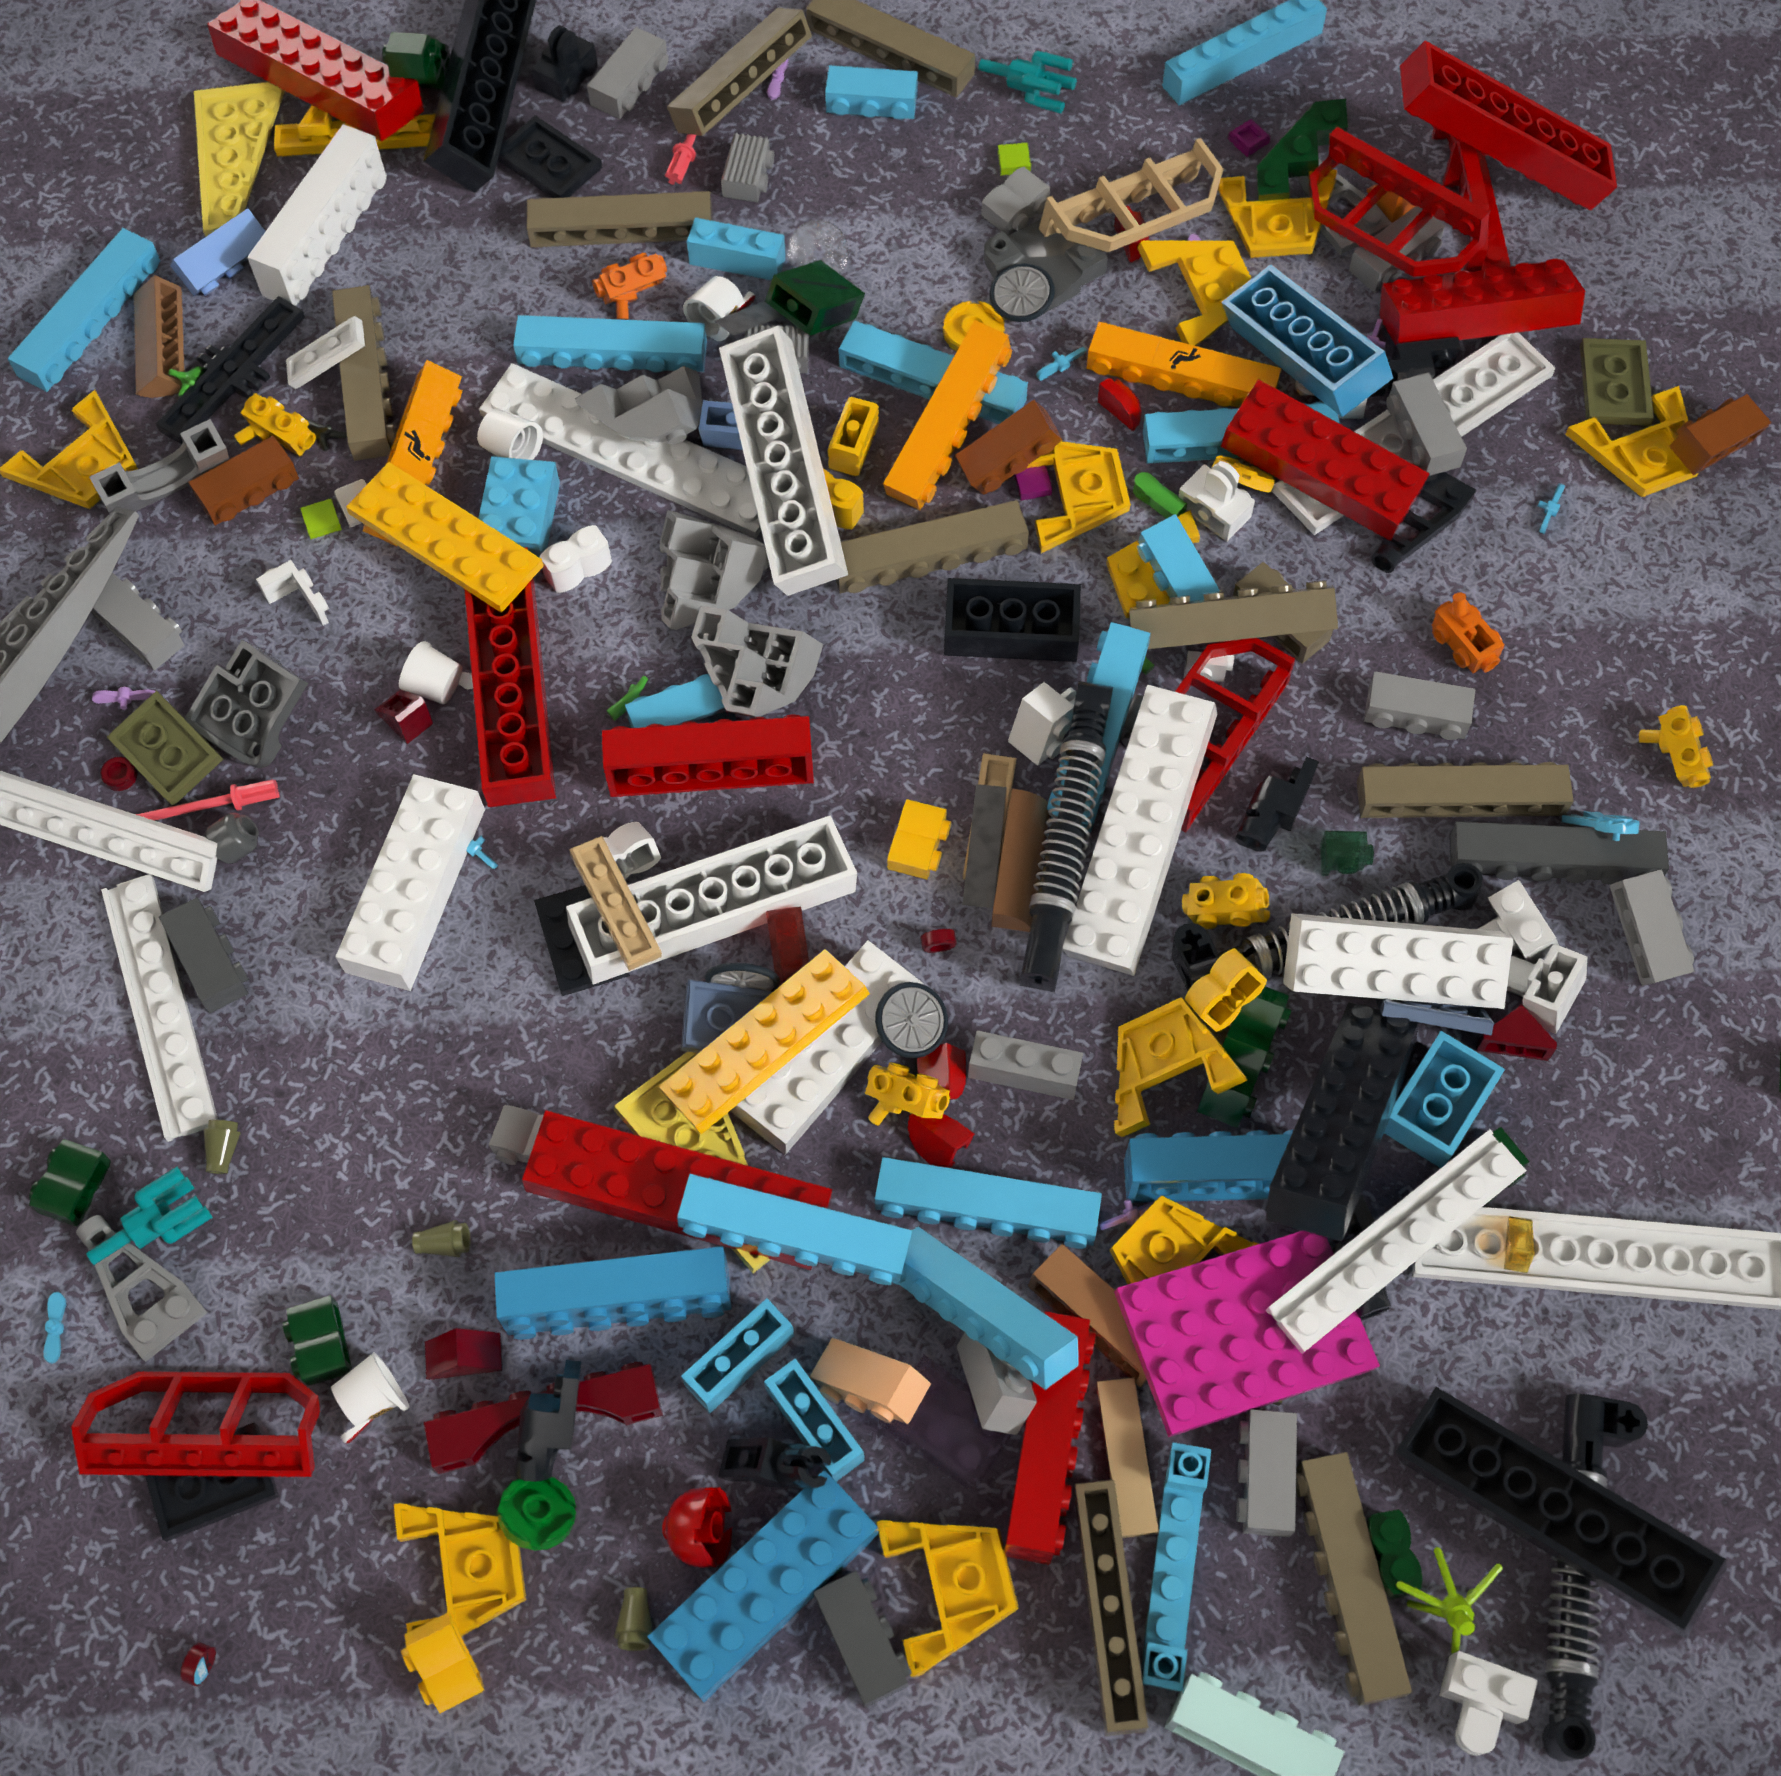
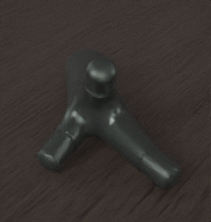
[304,417,347,451]

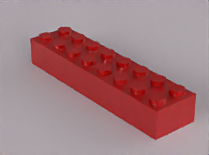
[207,0,424,142]
[1400,40,1618,211]
[464,547,556,808]
[522,1110,833,1270]

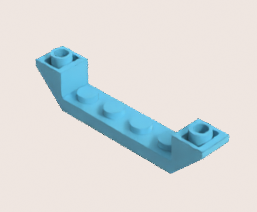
[1142,1442,1211,1692]

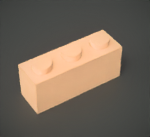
[809,1338,931,1424]

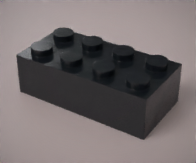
[944,578,1081,662]

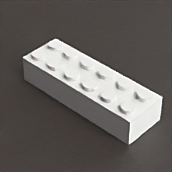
[247,124,386,306]
[335,774,485,991]
[1283,913,1514,1009]
[730,940,923,1155]

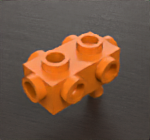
[592,252,667,320]
[1432,592,1505,673]

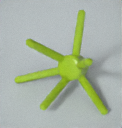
[1396,1547,1502,1654]

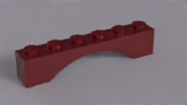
[424,1362,663,1474]

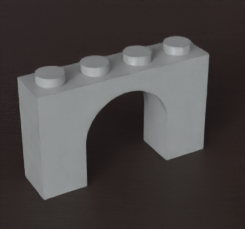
[89,419,229,514]

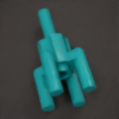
[978,51,1077,114]
[86,1166,213,1265]

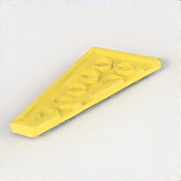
[194,82,285,237]
[614,1052,771,1273]

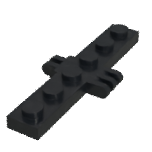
[155,296,305,445]

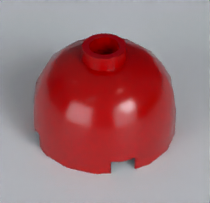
[662,1487,733,1568]

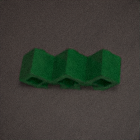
[382,32,450,89]
[1257,98,1348,201]
[1197,986,1292,1128]

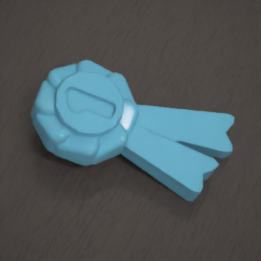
[1562,811,1640,841]

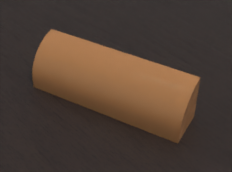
[134,275,184,398]
[991,789,1050,932]
[1028,1244,1147,1388]

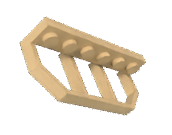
[1039,138,1223,252]

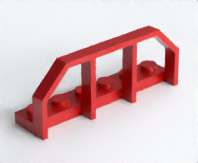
[1309,127,1489,277]
[1432,128,1511,272]
[1175,638,1295,833]
[71,1371,320,1477]

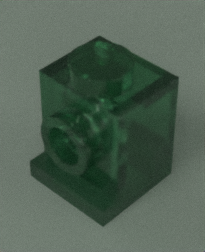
[1320,831,1374,876]

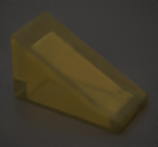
[1504,1216,1534,1273]

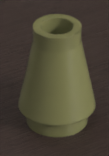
[204,1120,241,1174]
[412,1220,471,1257]
[614,1587,653,1651]

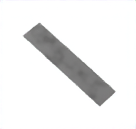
[714,301,783,336]
[962,784,1007,908]

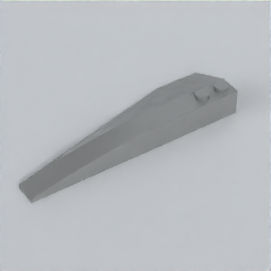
[0,507,139,744]

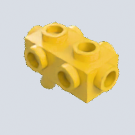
[234,393,316,457]
[1639,705,1714,788]
[1182,873,1270,929]
[865,1062,950,1126]

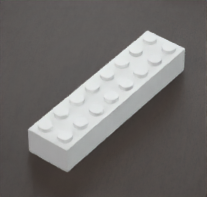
[719,325,848,596]
[1063,685,1217,976]
[566,815,857,985]

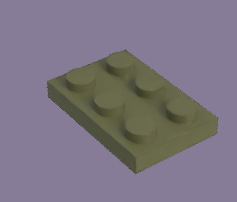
[1580,338,1654,426]
[107,690,223,806]

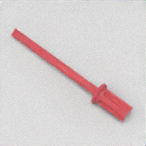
[665,134,697,185]
[136,779,280,821]

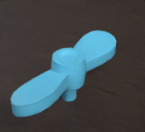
[1036,347,1087,381]
[1538,483,1565,534]
[466,836,498,869]
[44,1292,66,1364]

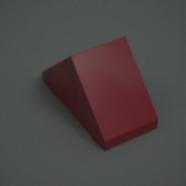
[374,690,433,744]
[1476,1005,1557,1061]
[425,1328,503,1380]

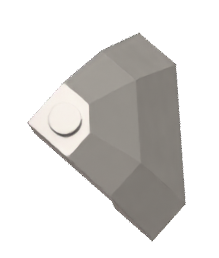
[575,366,702,444]
[660,510,769,630]
[691,606,823,717]

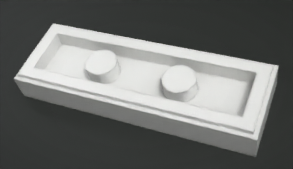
[286,316,365,389]

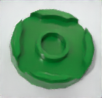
[497,1477,576,1551]

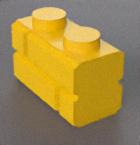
[828,397,879,476]

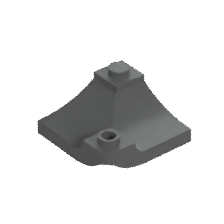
[984,219,1108,313]
[185,640,308,768]

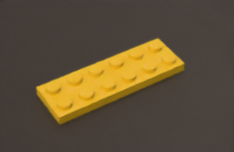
[346,462,543,613]
[658,949,870,1134]

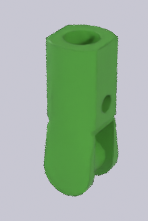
[1133,472,1187,519]

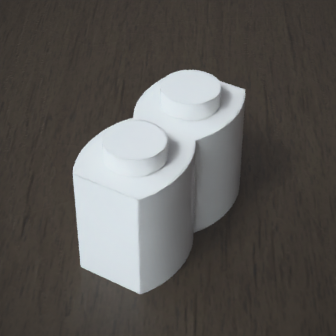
[540,525,612,593]
[604,822,661,880]

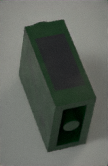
[764,260,865,336]

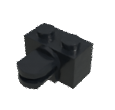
[531,25,598,103]

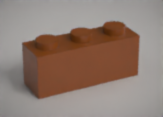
[1669,394,1772,475]
[955,399,1063,495]
[188,435,299,526]

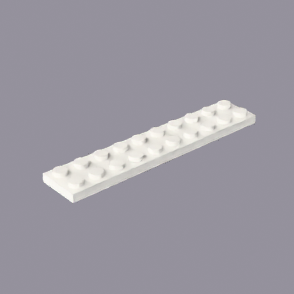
[1272,333,1555,535]
[479,363,761,538]
[1412,1207,1781,1310]

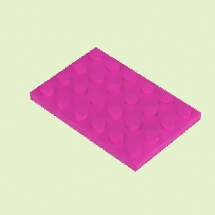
[1114,1231,1380,1437]

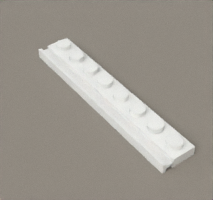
[0,771,217,892]
[101,874,218,1142]
[1266,1129,1526,1354]

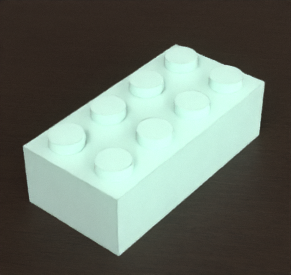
[1164,1672,1345,1776]

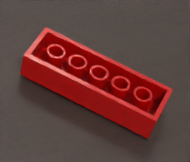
[1379,259,1585,346]
[1221,379,1430,541]
[602,714,814,797]
[1005,1311,1096,1565]

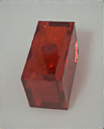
[766,906,809,986]

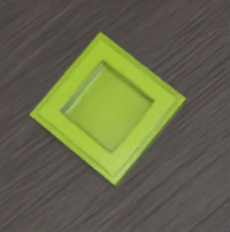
[998,143,1031,175]
[300,498,342,539]

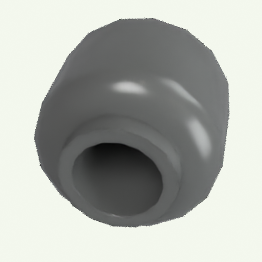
[205,813,259,864]

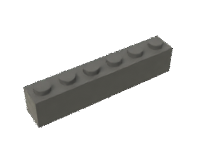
[1449,821,1669,885]

